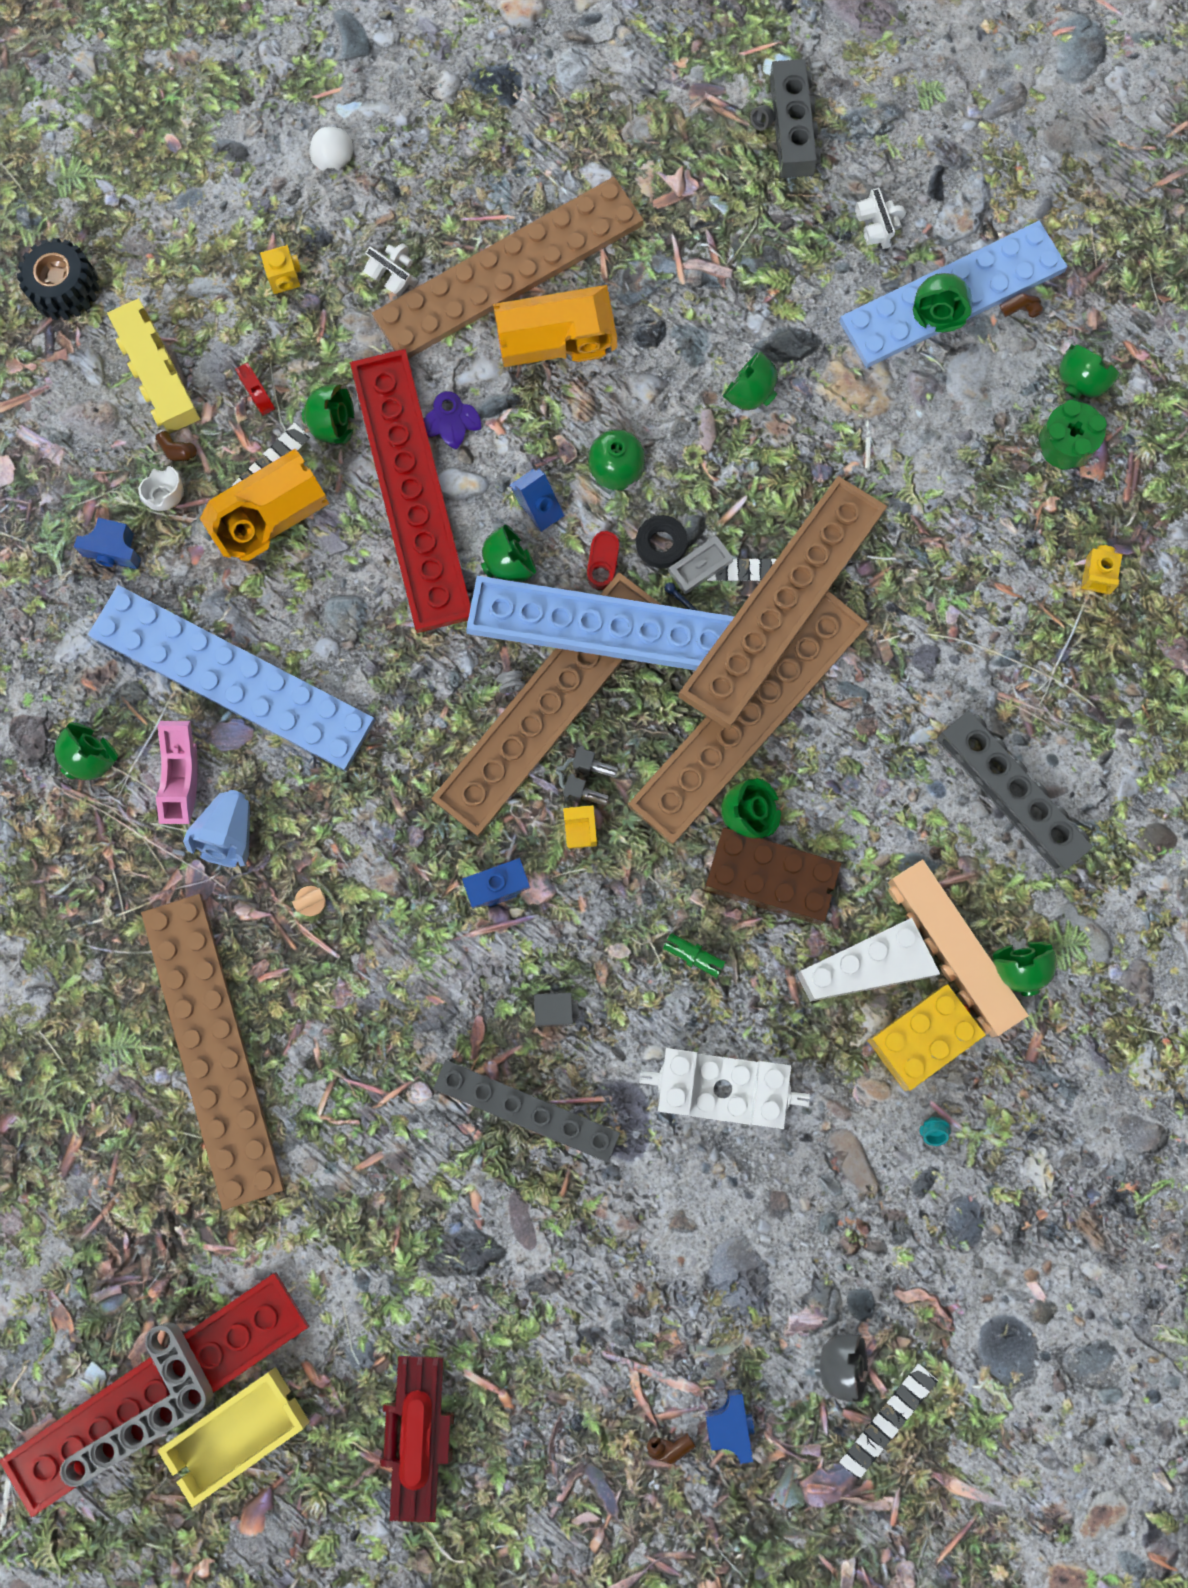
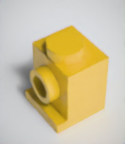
[1081,545,1122,595]

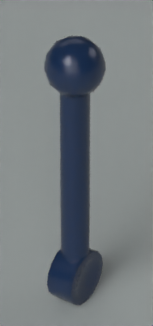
[664,582,698,611]

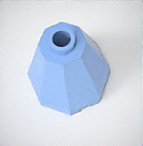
[183,790,250,868]

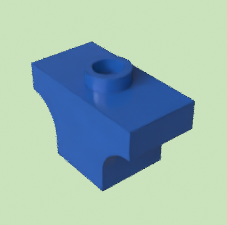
[510,469,565,532]
[74,517,141,570]
[462,858,530,909]
[705,1389,755,1464]

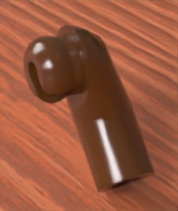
[999,293,1043,318]
[155,431,197,461]
[647,1433,696,1464]

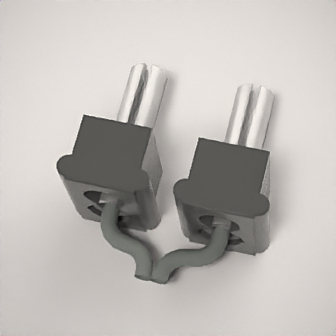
[555,745,618,805]

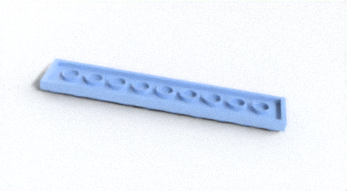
[466,576,734,670]
[88,585,375,771]

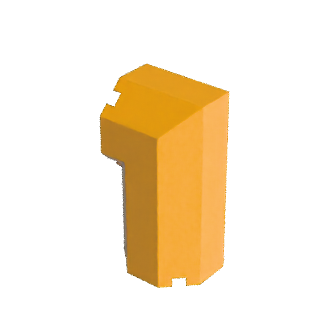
[493,285,617,367]
[200,449,329,561]

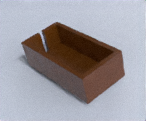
[704,827,841,926]

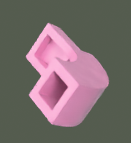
[156,721,198,824]

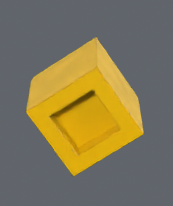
[563,805,597,849]

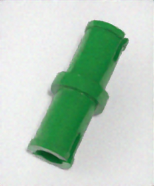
[663,932,726,979]

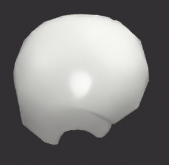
[309,127,354,171]
[138,466,184,511]

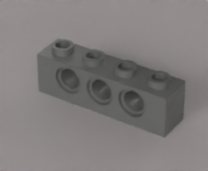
[770,59,821,178]

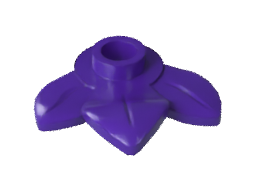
[424,391,481,449]

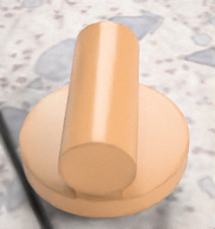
[292,886,326,917]

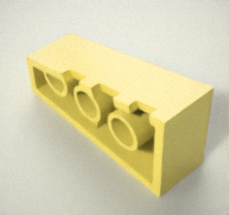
[107,298,201,434]

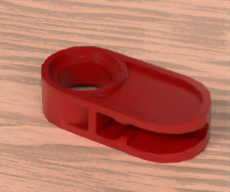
[235,362,275,416]
[587,531,619,590]

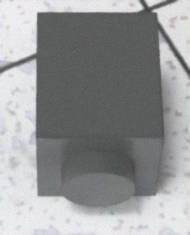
[534,993,579,1028]

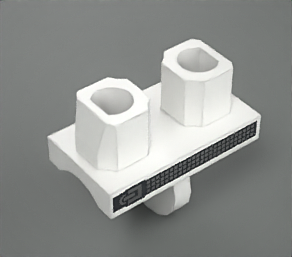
[855,188,906,249]
[363,243,419,297]

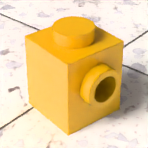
[260,245,302,294]

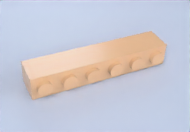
[888,859,1029,1038]

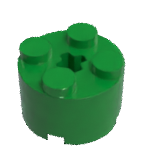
[1038,400,1107,470]

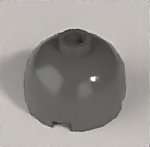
[814,1334,868,1402]

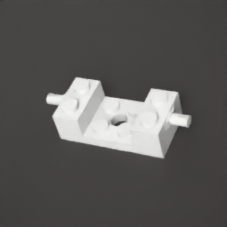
[639,1048,810,1129]

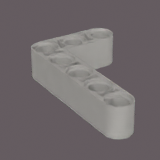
[60,1322,213,1487]

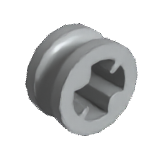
[497,670,525,693]

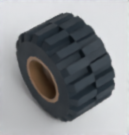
[17,238,99,320]

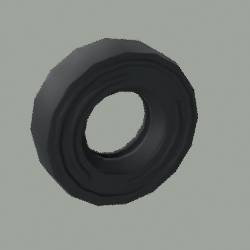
[635,515,688,568]

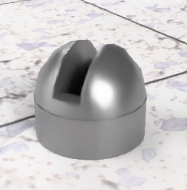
[750,105,775,130]

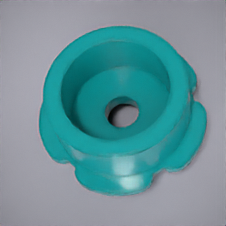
[919,1117,951,1146]

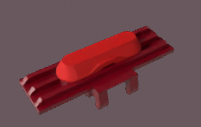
[380,1356,455,1523]

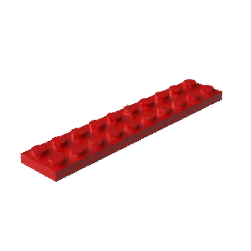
[350,349,471,633]
[0,1272,310,1518]

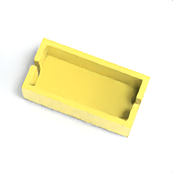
[157,1367,310,1508]

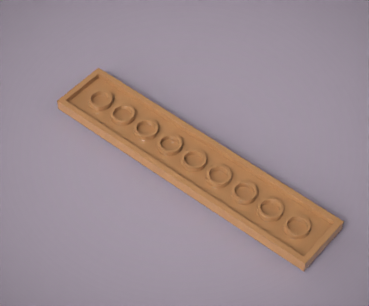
[372,176,644,359]
[678,476,887,730]
[431,572,662,838]
[628,591,869,845]
[141,894,285,1210]

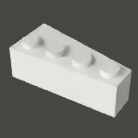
[797,918,940,1002]

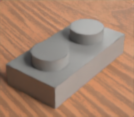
[668,536,734,594]

